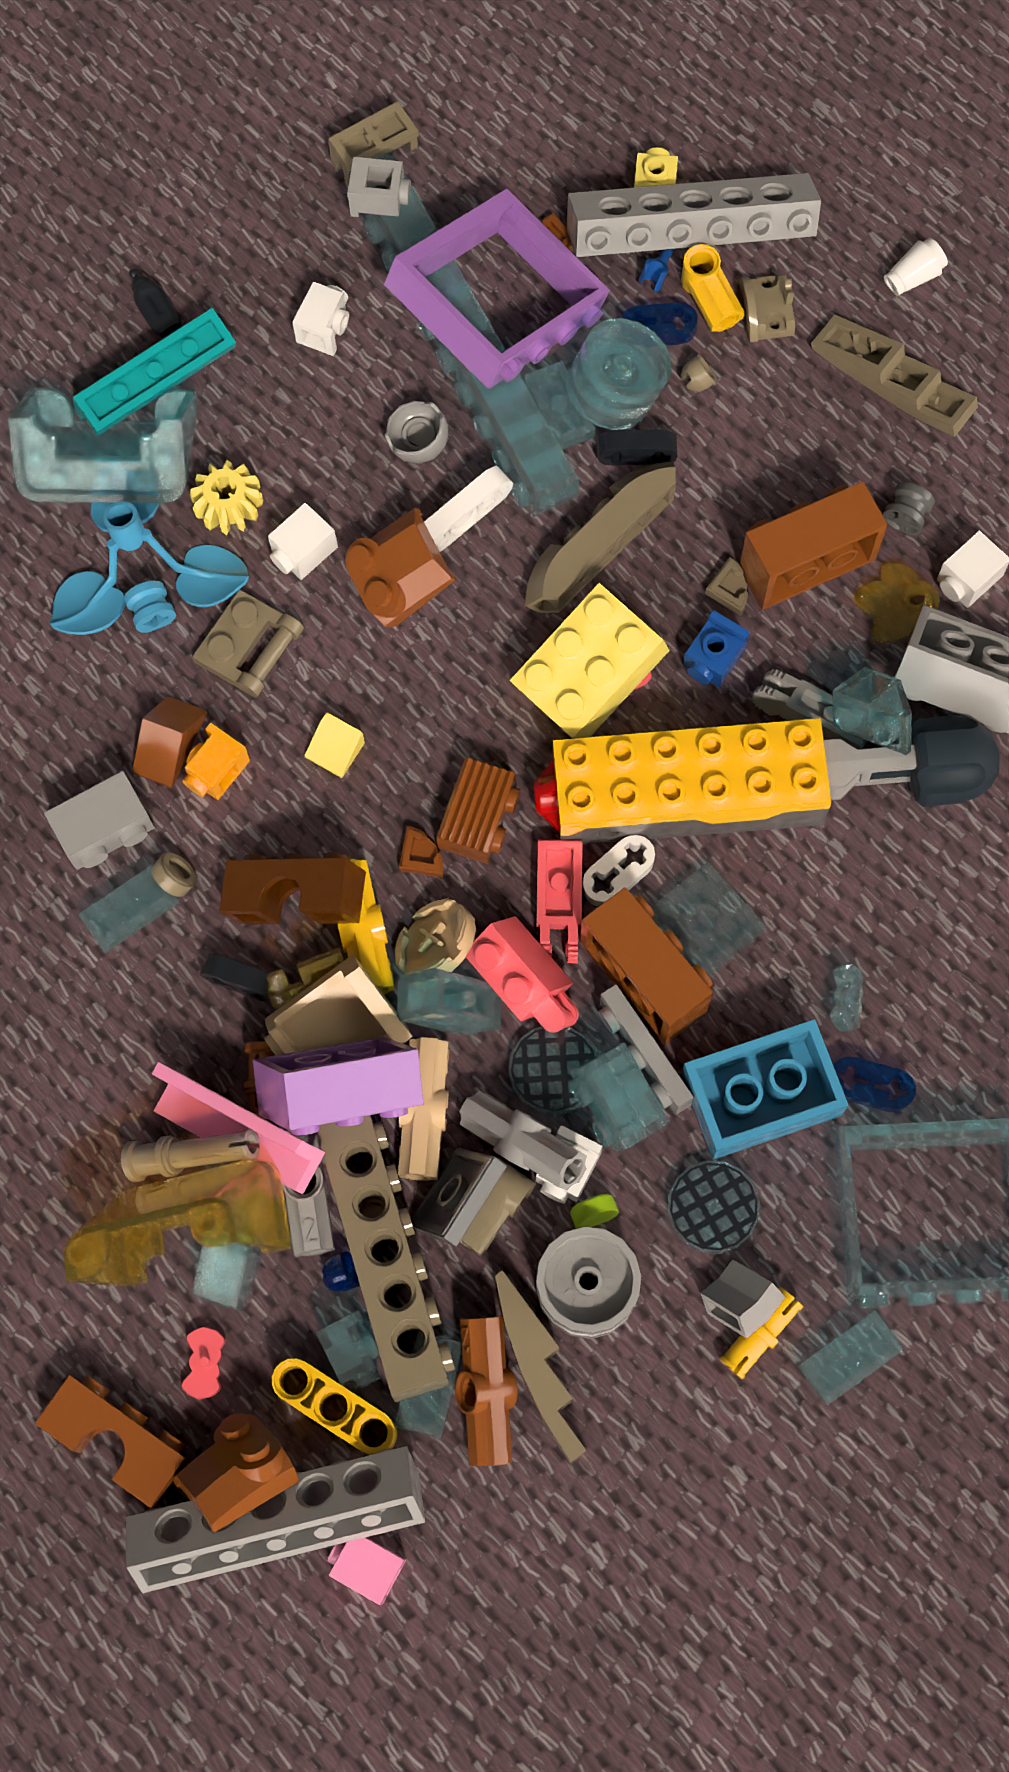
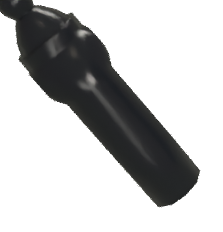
[129,268,182,338]

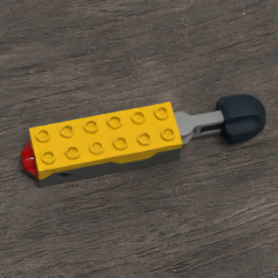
[533,716,1000,844]

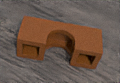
[35,1374,191,1508]

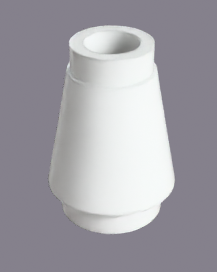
[884,238,948,296]

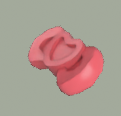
[181,1326,226,1400]

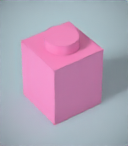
[327,1537,406,1605]

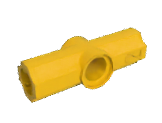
[338,859,395,995]

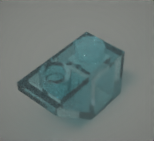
[833,667,912,755]
[192,1229,262,1313]

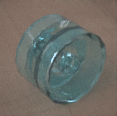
[565,318,672,430]

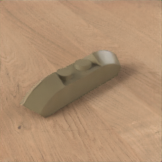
[525,461,676,613]

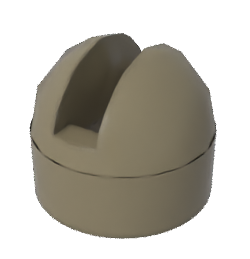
[681,354,717,392]

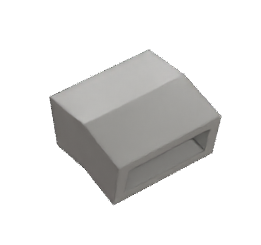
[701,1259,785,1338]

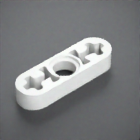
[424,466,513,552]

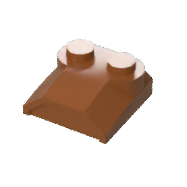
[345,508,456,628]
[173,1413,299,1533]

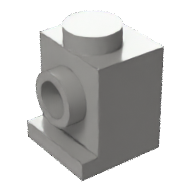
[347,157,411,217]

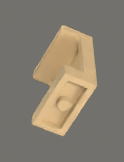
[264,955,413,1055]

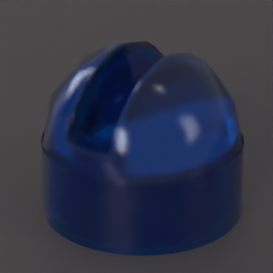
[322,1251,360,1293]

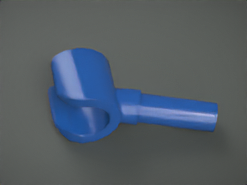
[638,249,675,292]

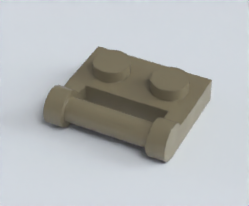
[192,589,304,698]

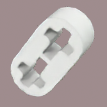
[582,835,655,906]

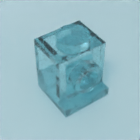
[316,1310,381,1390]

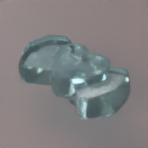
[830,964,864,1032]

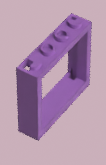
[384,189,610,389]

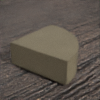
[705,557,748,616]

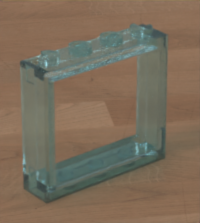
[833,1118,1009,1308]

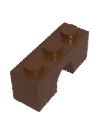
[219,852,366,925]

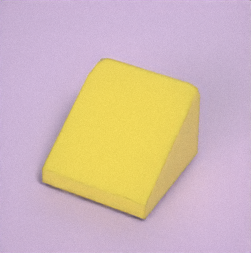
[305,713,365,778]

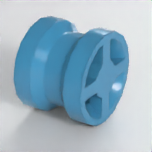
[124,581,176,633]

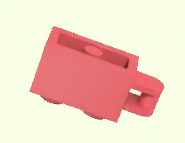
[466,916,579,1032]

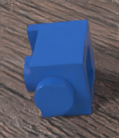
[683,610,750,688]

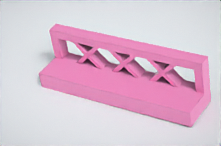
[152,1062,325,1194]

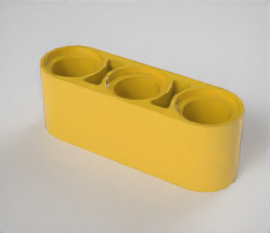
[272,1358,397,1455]

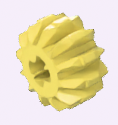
[190,460,263,536]

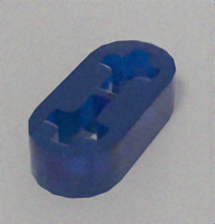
[619,302,698,348]
[833,1056,916,1113]

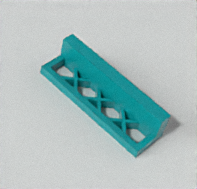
[73,308,236,436]

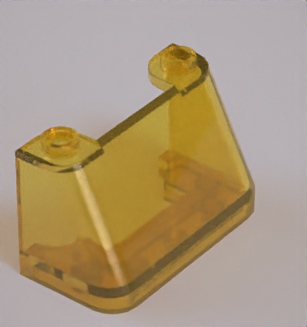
[64,1159,292,1287]

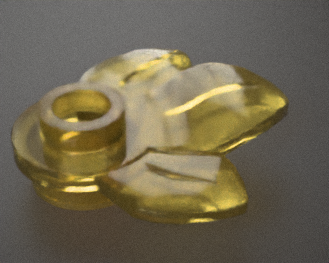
[853,563,940,643]

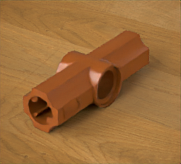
[455,1316,518,1466]

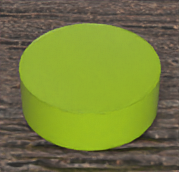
[570,1194,619,1229]

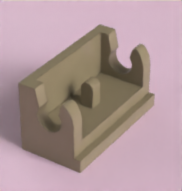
[328,101,419,185]

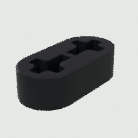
[597,429,678,465]
[200,953,287,1006]

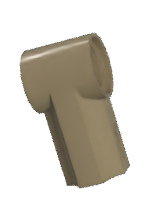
[460,1157,536,1257]

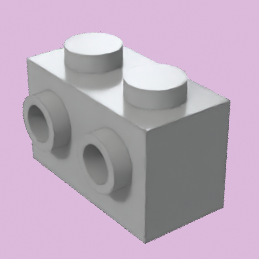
[44,771,155,870]

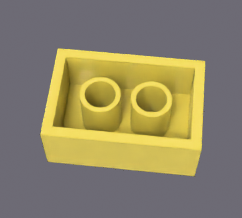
[510,583,670,739]

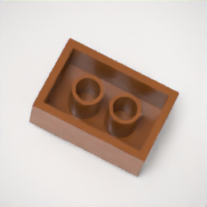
[739,481,888,610]
[580,887,713,1046]

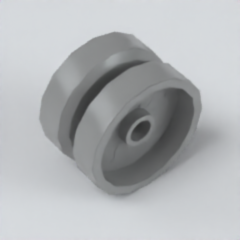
[536,1227,641,1339]

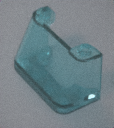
[8,388,197,503]

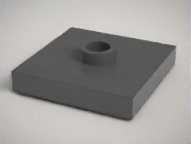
[411,1147,507,1247]

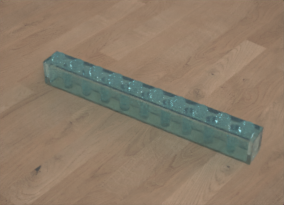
[346,151,579,518]

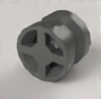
[882,482,935,535]

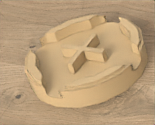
[395,898,476,984]

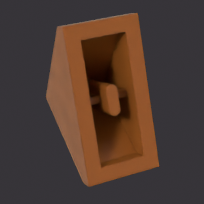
[132,696,208,789]

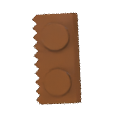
[436,758,521,864]

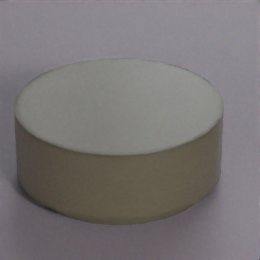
[151,853,196,897]

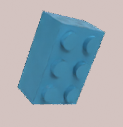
[681,1019,849,1160]

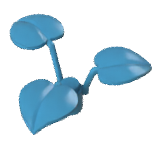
[49,460,250,635]

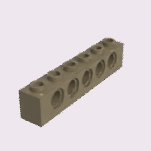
[317,1115,455,1402]

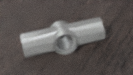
[459,1091,587,1190]
[280,1127,335,1257]

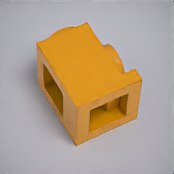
[182,723,250,800]

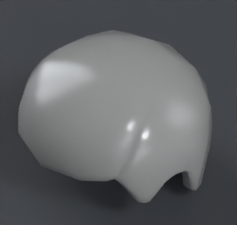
[385,401,448,464]

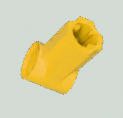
[681,244,744,332]

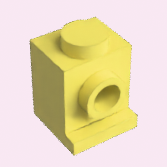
[634,147,678,188]

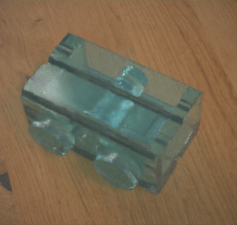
[397,968,501,1036]
[569,1042,670,1152]

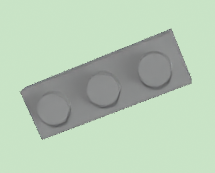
[598,985,694,1115]

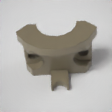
[738,274,795,342]

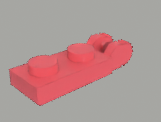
[537,839,582,964]

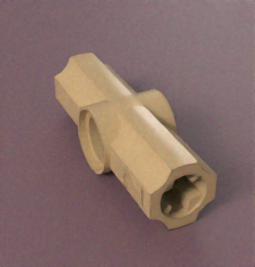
[398,1037,449,1181]

